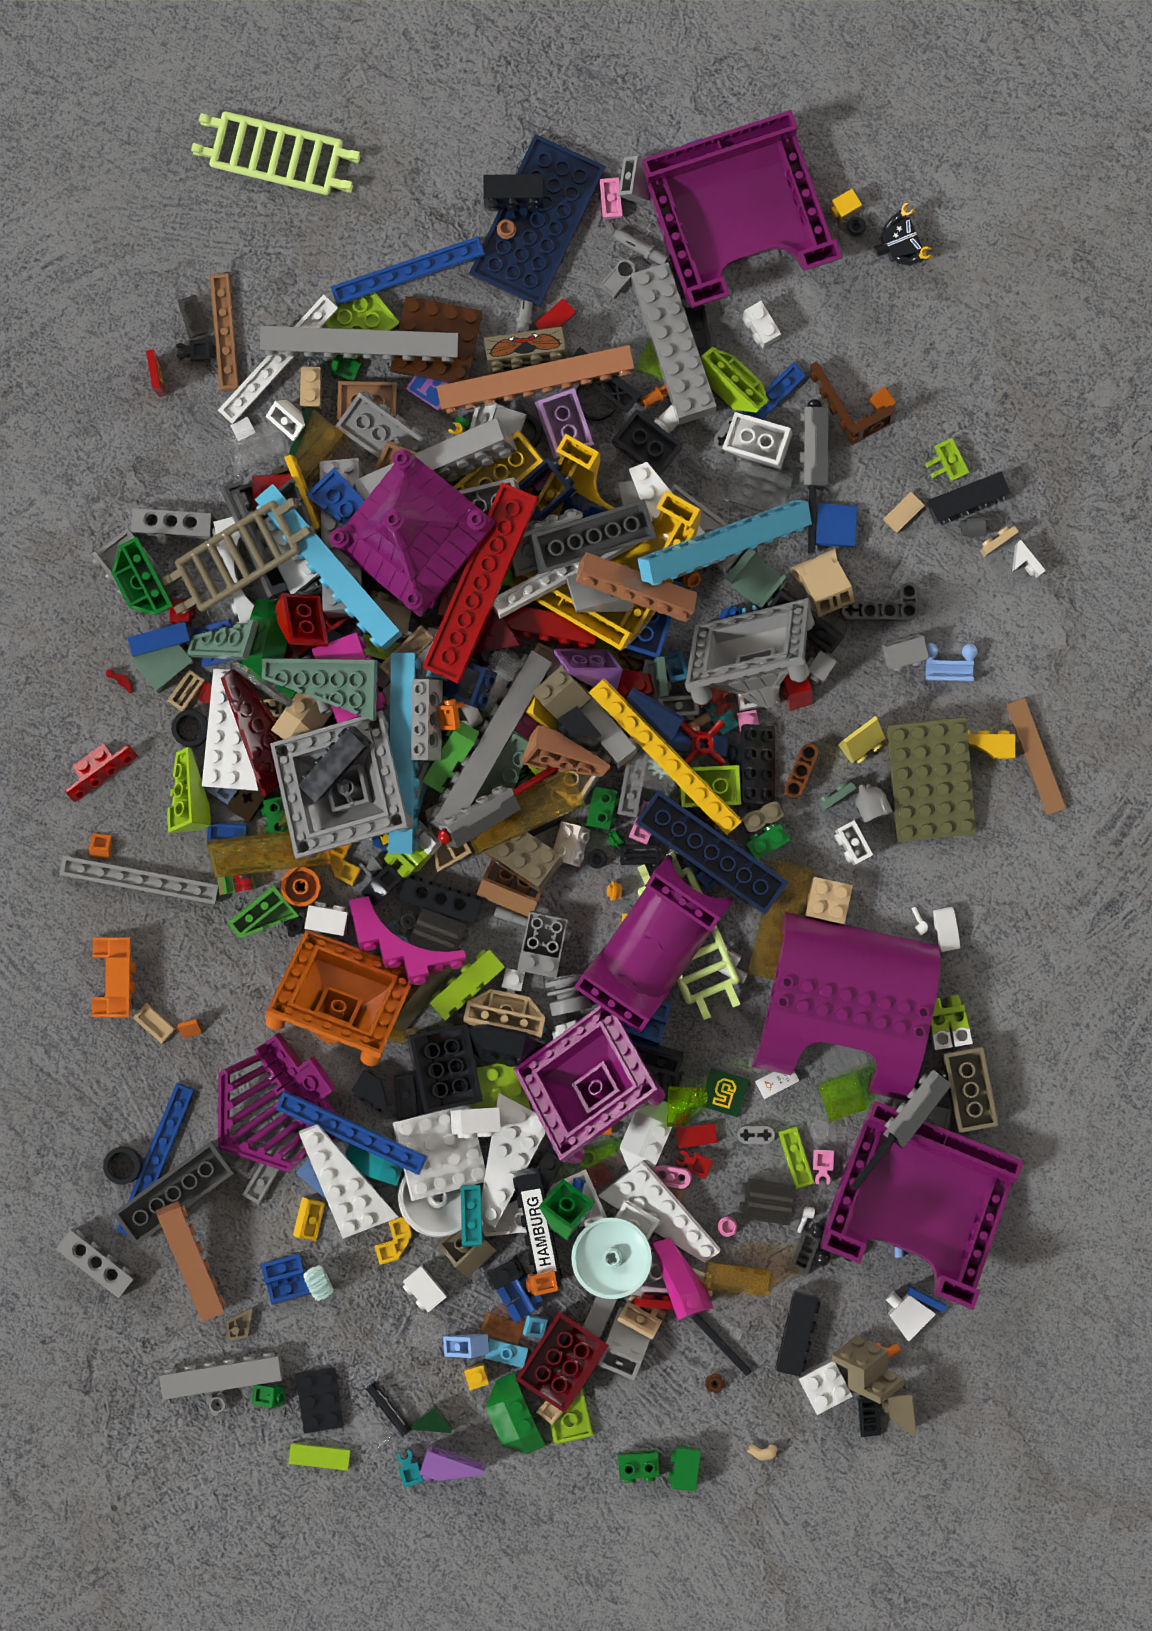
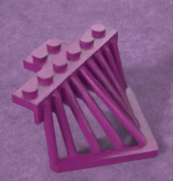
[218,1032,337,1172]

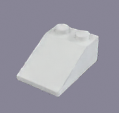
[722,412,793,471]

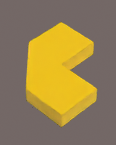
[326,843,362,886]
[375,1216,413,1265]

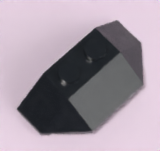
[468,1024,545,1067]

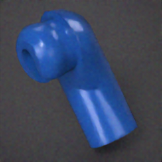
[718,606,741,620]

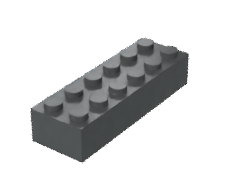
[528,499,656,574]
[112,1141,236,1246]

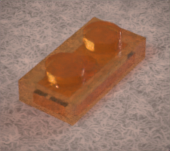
[480,1312,524,1344]

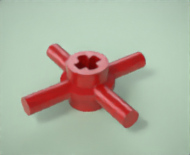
[680,719,726,766]

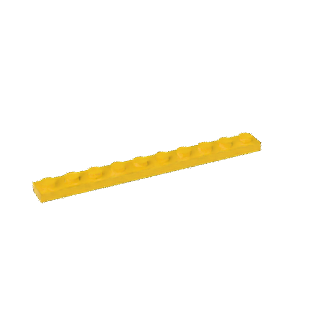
[589,678,742,835]

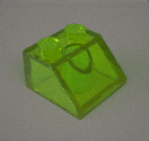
[816,1072,867,1122]
[667,1086,708,1127]

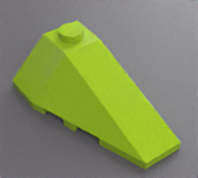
[167,747,211,833]

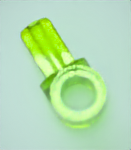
[579,1143,616,1168]

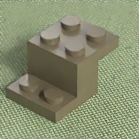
[832,1336,905,1404]

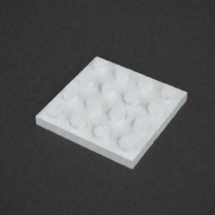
[393,1104,486,1201]

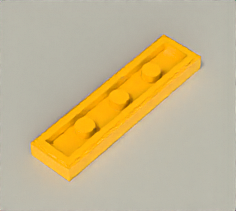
[284,455,321,532]

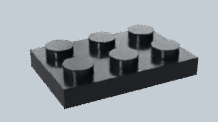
[295,1367,344,1434]

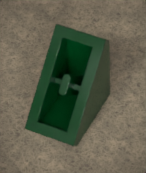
[411,1404,452,1433]

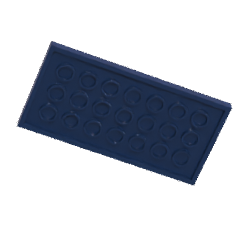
[469,134,606,307]

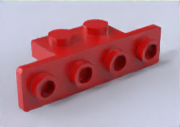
[65,743,138,802]

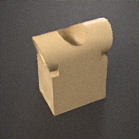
[790,549,855,617]

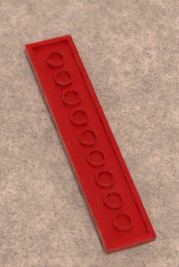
[422,482,540,684]

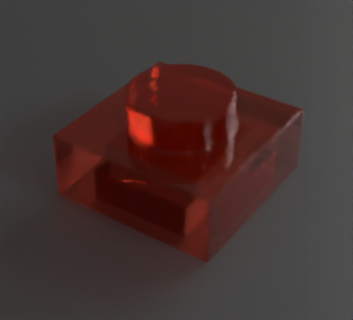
[586,1162,612,1188]

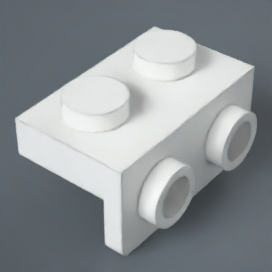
[553,821,590,867]

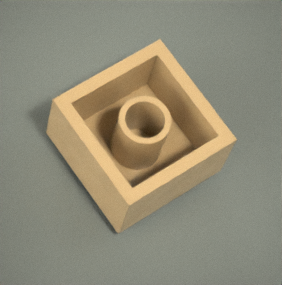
[804,877,853,924]

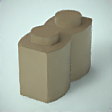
[742,802,784,833]

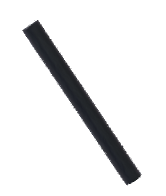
[691,1314,752,1376]

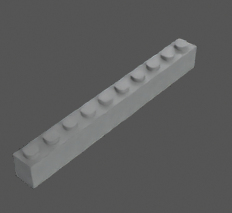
[260,326,459,362]

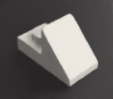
[1012,540,1046,578]

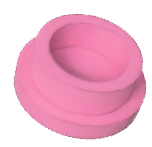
[718,1216,738,1237]

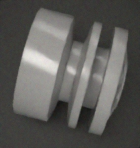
[545,974,592,1016]

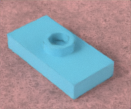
[485,1338,528,1368]

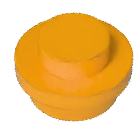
[607,881,622,901]

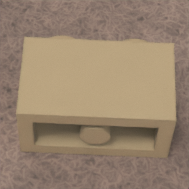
[300,367,323,411]

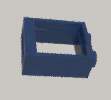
[518,458,577,521]
[442,663,497,710]

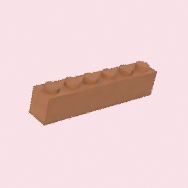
[576,552,697,622]
[156,1201,226,1322]

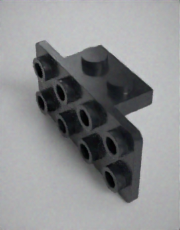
[728,724,775,804]

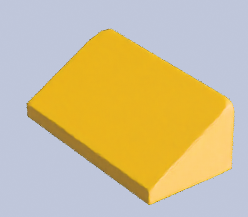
[524,695,558,731]
[293,1197,326,1241]

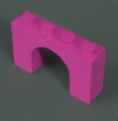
[312,632,387,723]

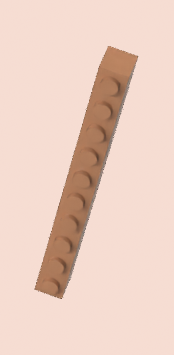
[436,345,635,414]

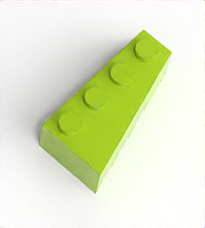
[430,950,505,1021]

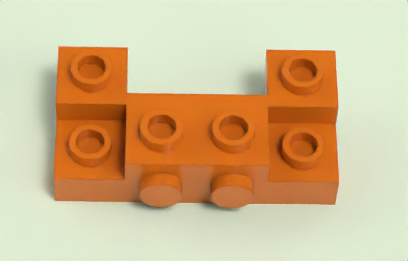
[91,938,136,1017]

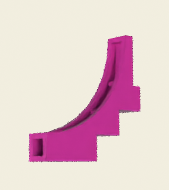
[349,896,466,985]

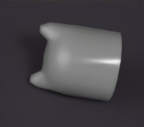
[855,784,893,824]

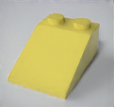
[838,716,885,764]

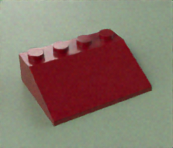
[515,1311,609,1413]

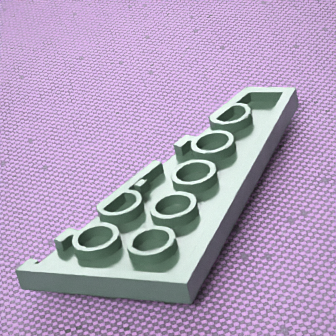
[262,659,377,721]

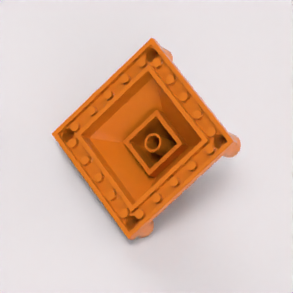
[265,929,412,1066]

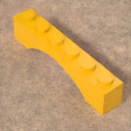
[968,730,1015,759]

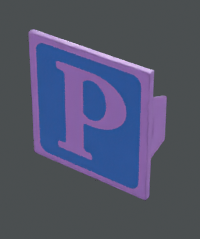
[405,376,450,411]

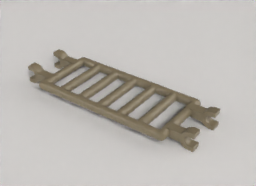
[159,498,316,614]

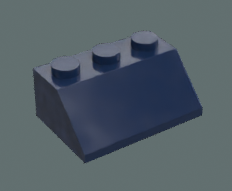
[615,688,685,745]

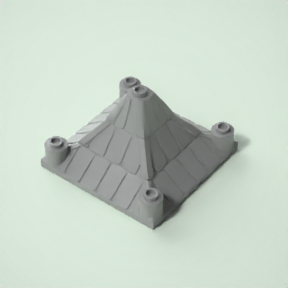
[685,598,815,708]
[270,711,413,859]

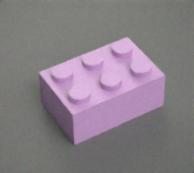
[535,388,594,458]

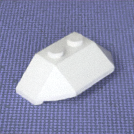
[620,1101,679,1171]

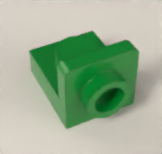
[252,1384,285,1408]

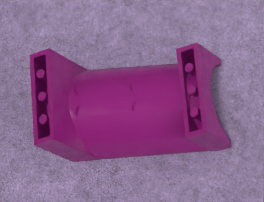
[574,854,734,1033]

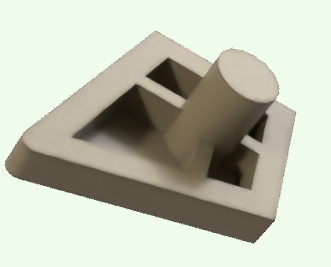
[225,1308,253,1341]

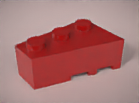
[781,673,812,711]

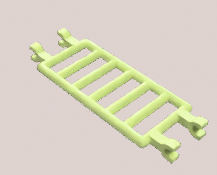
[191,111,361,195]
[637,851,740,1020]

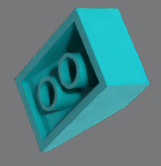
[345,1143,404,1186]

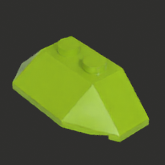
[700,347,769,412]

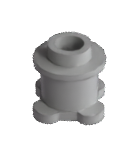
[359,855,385,880]

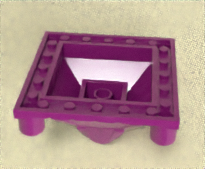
[330,449,496,617]
[514,1005,665,1164]

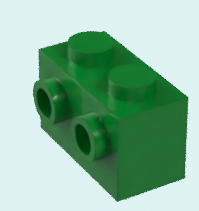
[586,786,620,831]
[261,796,290,840]
[745,823,790,860]
[668,1445,701,1492]
[618,1450,660,1483]

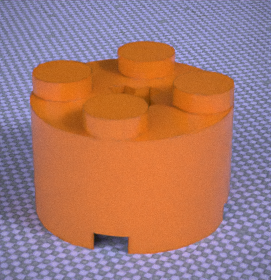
[281,867,323,907]

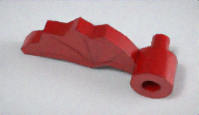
[105,669,132,694]

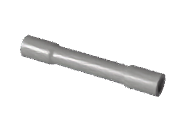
[494,905,572,943]

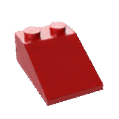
[275,593,329,647]

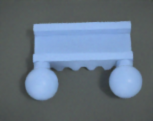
[925,643,978,682]

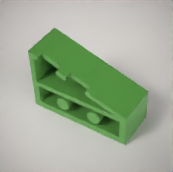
[422,721,479,793]
[227,884,299,938]

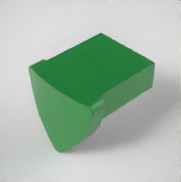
[331,354,362,381]

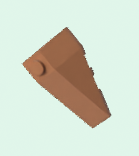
[521,725,610,777]

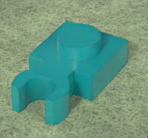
[397,1449,424,1488]

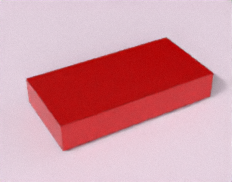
[534,298,576,330]
[675,1123,717,1148]

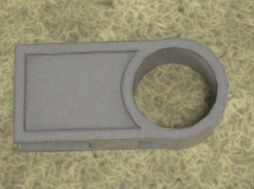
[600,259,635,299]

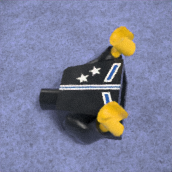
[873,203,933,266]

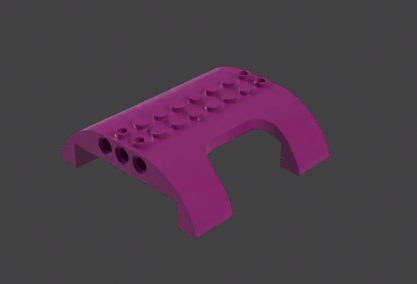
[642,110,842,308]
[752,912,940,1100]
[821,1101,1024,1310]

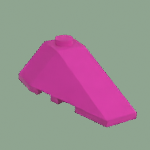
[651,1238,714,1320]

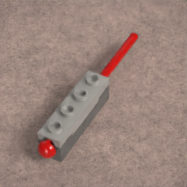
[438,767,559,848]

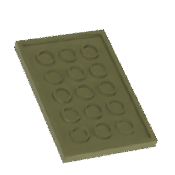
[887,717,976,843]

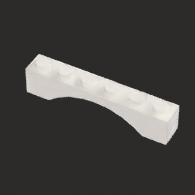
[211,517,254,624]

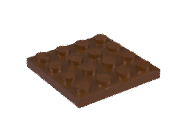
[390,296,483,383]

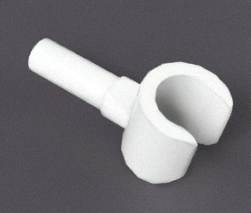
[912,907,928,935]
[797,1206,815,1233]

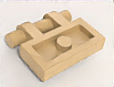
[617,1295,667,1339]

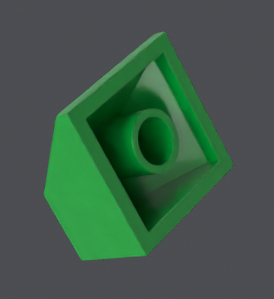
[539,1179,595,1240]

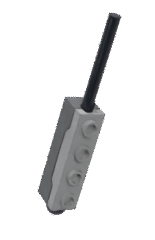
[799,399,829,554]
[850,1070,952,1191]

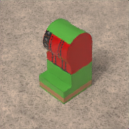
[217,873,257,895]

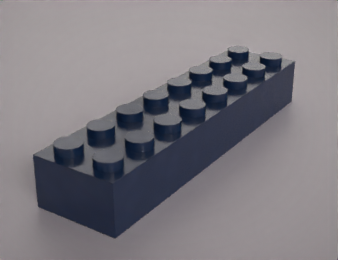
[635,790,788,915]

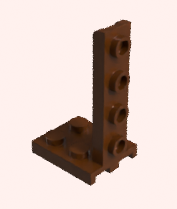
[809,362,895,445]

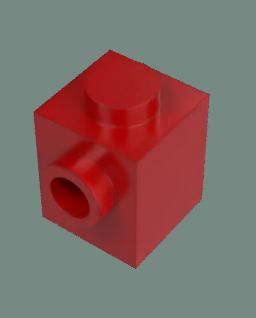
[170,598,195,626]

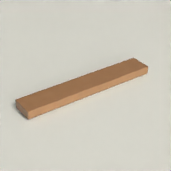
[210,273,239,392]
[1006,698,1066,816]

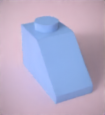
[443,1334,489,1358]

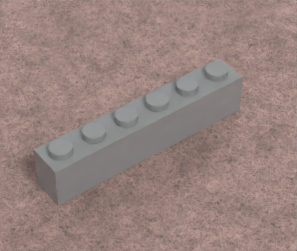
[545,662,637,769]
[159,1352,284,1400]

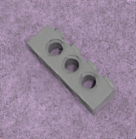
[131,506,214,540]
[411,679,443,761]
[56,1229,136,1298]

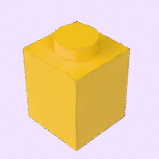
[830,189,862,222]
[464,1362,490,1390]

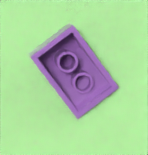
[554,649,623,690]
[420,1445,486,1482]

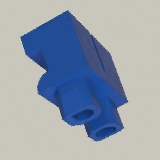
[497,1275,543,1323]

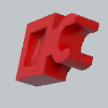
[676,1150,714,1179]

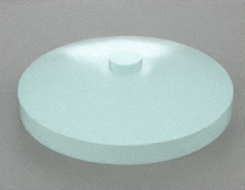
[572,1218,652,1299]

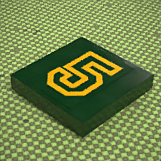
[700,1068,749,1117]

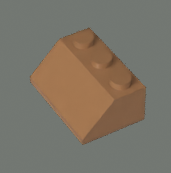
[477,860,544,917]

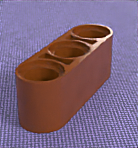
[784,743,818,799]

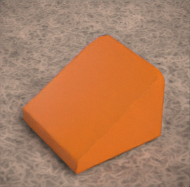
[869,387,896,410]
[89,833,112,859]
[177,1019,202,1038]

